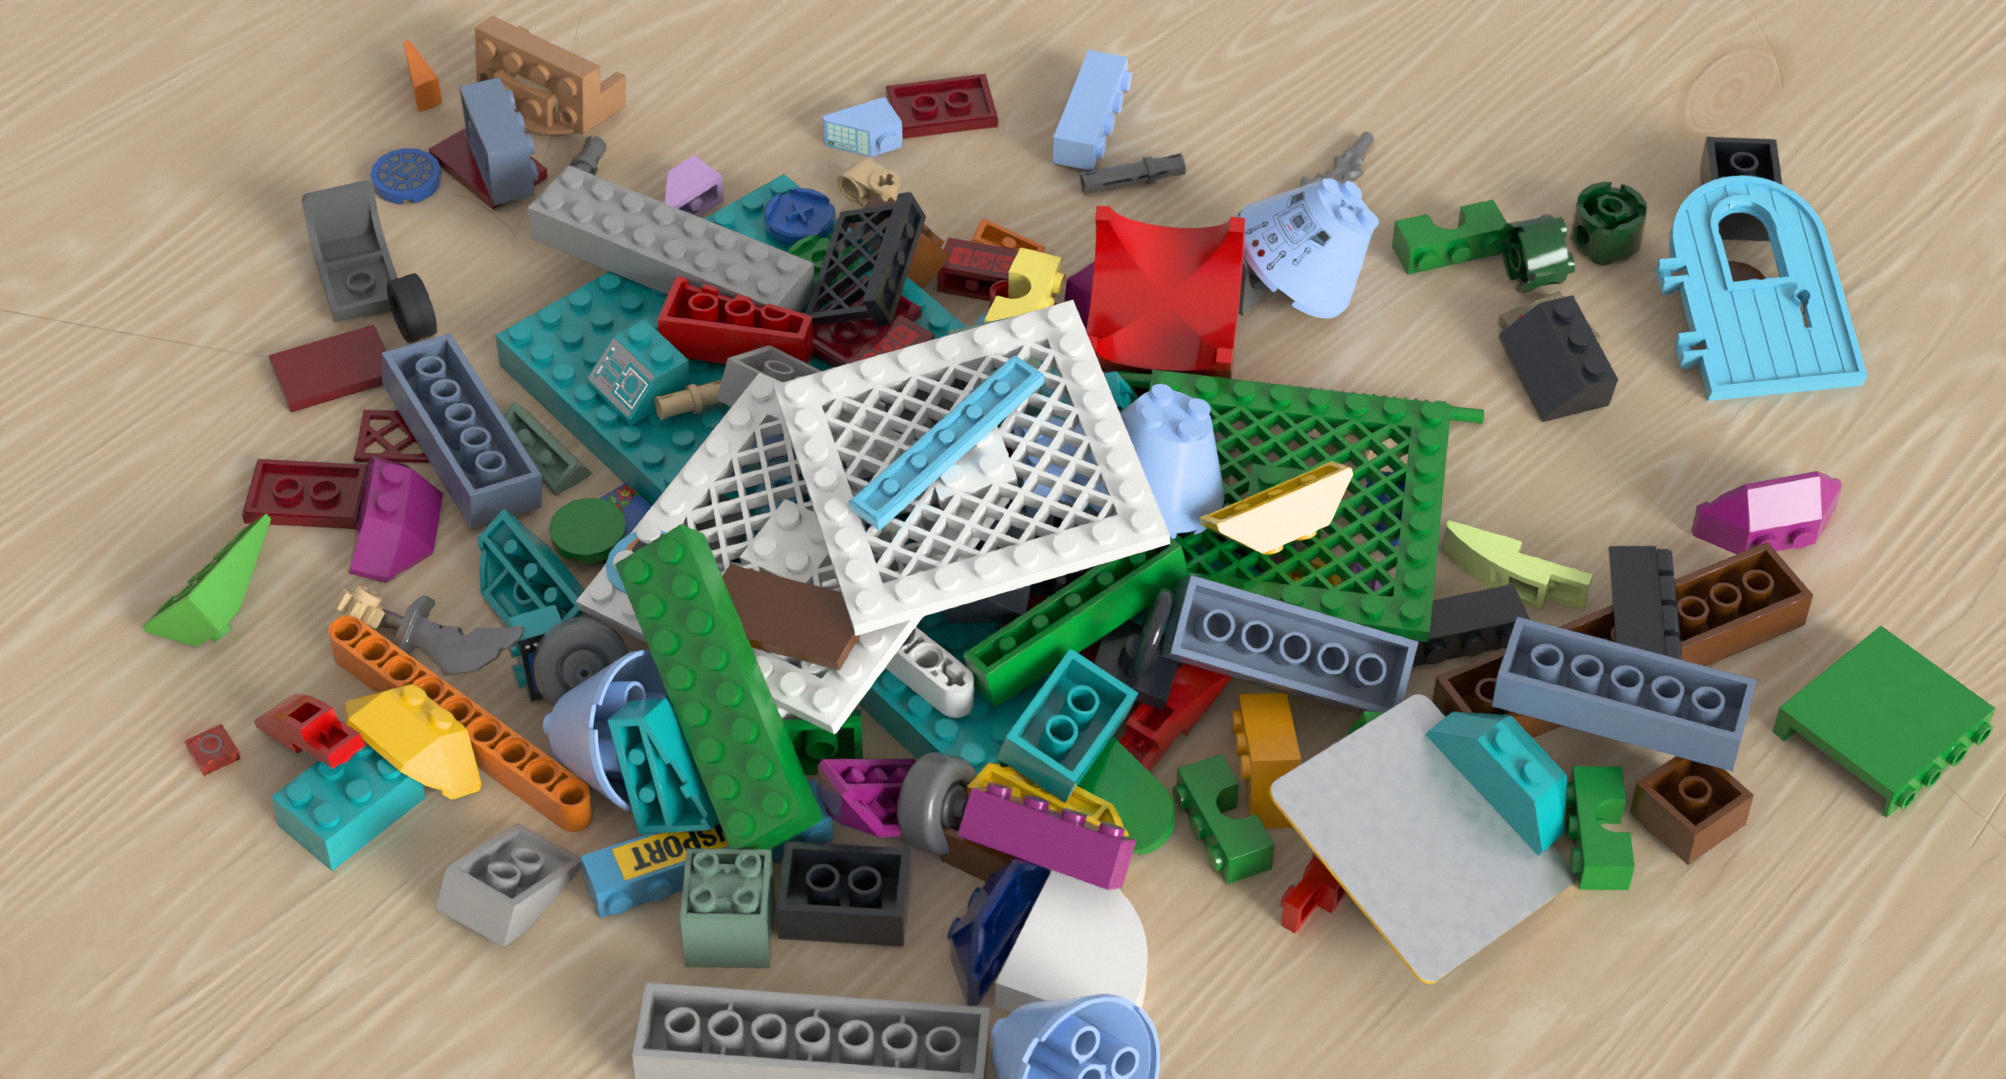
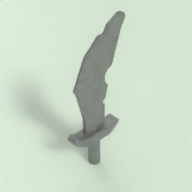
[379,595,525,676]

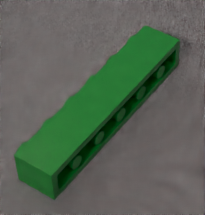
[963,537,1189,708]

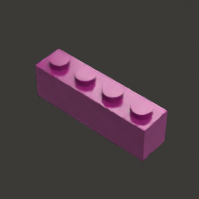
[958,782,1136,890]

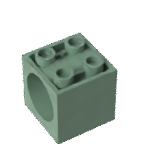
[680,848,775,968]

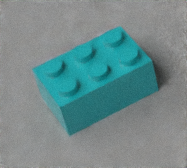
[997,648,1138,803]
[271,740,425,871]

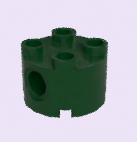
[1570,182,1647,266]
[1501,214,1575,293]

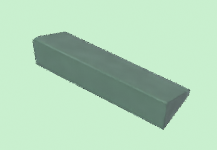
[503,402,592,494]

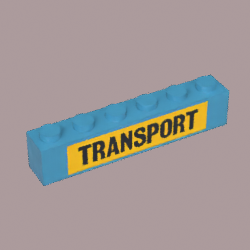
[580,779,834,918]

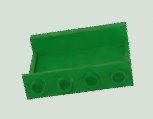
[1773,626,1995,818]

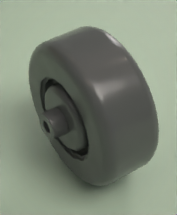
[533,617,629,708]
[897,752,977,855]

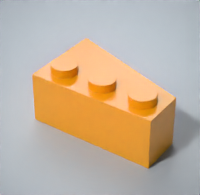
[1231,693,1301,829]

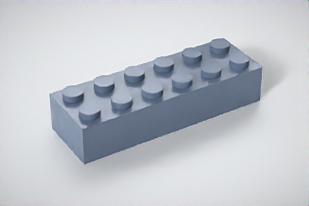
[381,333,542,529]
[1160,575,1418,714]
[1492,617,1757,771]

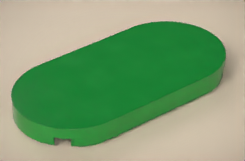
[1078,736,1176,855]

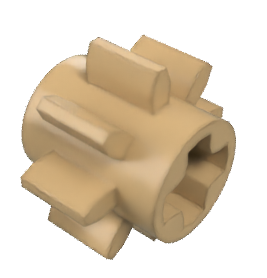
[335,584,386,628]

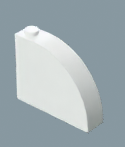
[995,870,1148,1013]

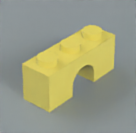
[984,248,1066,323]

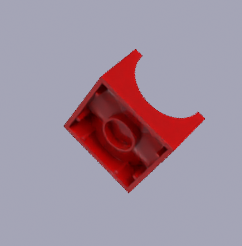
[1086,205,1245,379]

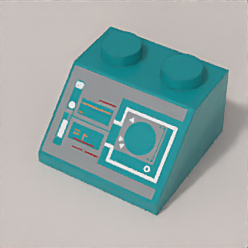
[586,319,691,426]

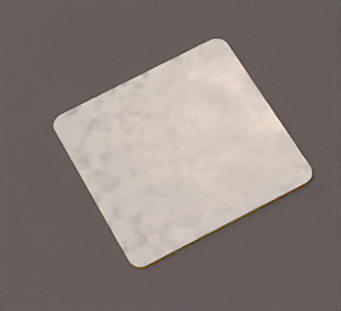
[1269,694,1575,984]

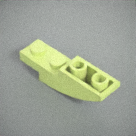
[1442,520,1593,611]

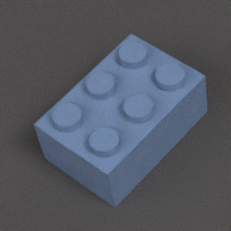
[459,77,538,205]

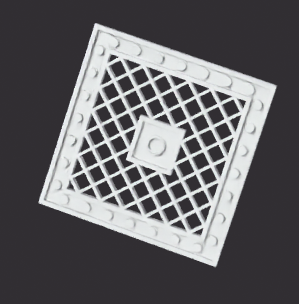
[774,300,1170,636]
[576,373,1010,735]

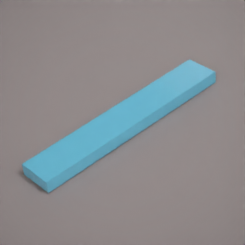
[848,355,1045,530]

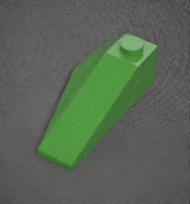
[142,514,271,647]

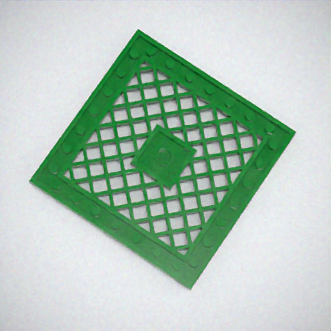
[1147,370,1452,642]

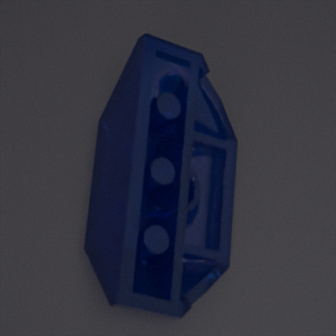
[947,859,1052,1007]

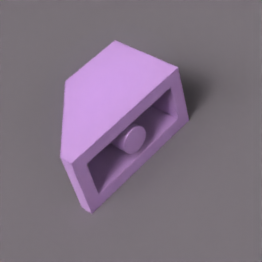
[665,155,724,217]

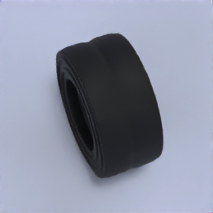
[387,273,437,343]

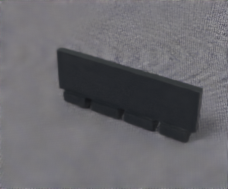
[1608,546,1683,660]

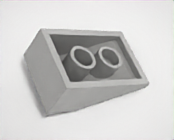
[435,823,582,947]

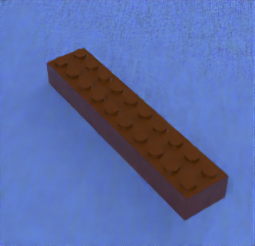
[1432,542,1813,738]

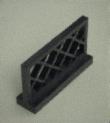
[805,192,926,327]

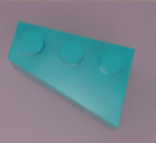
[608,698,719,834]

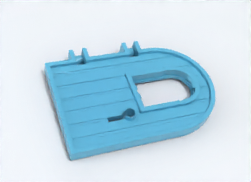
[1655,176,1868,401]

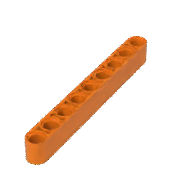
[328,616,593,832]

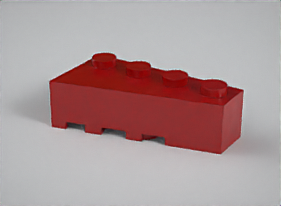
[658,276,813,364]

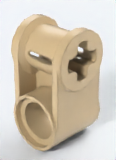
[837,157,901,206]

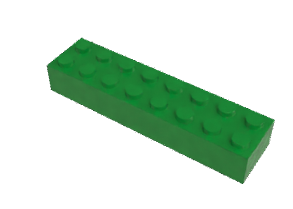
[615,524,824,850]

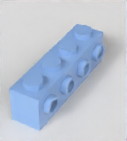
[1053,50,1132,171]

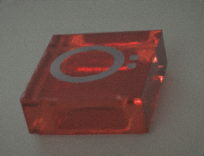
[185,724,241,776]

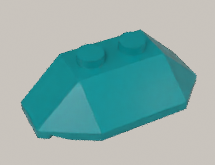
[478,509,585,628]
[1425,712,1567,856]

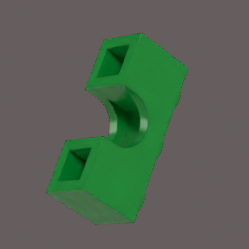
[1392,199,1508,275]
[1172,754,1274,884]
[1566,766,1635,890]

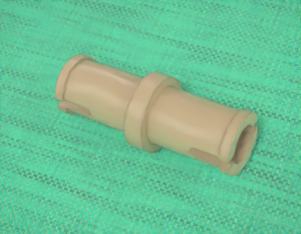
[654,379,723,420]

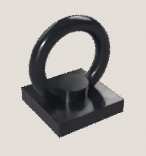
[1093,587,1179,710]

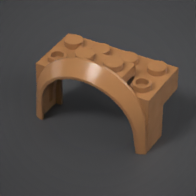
[475,15,626,136]

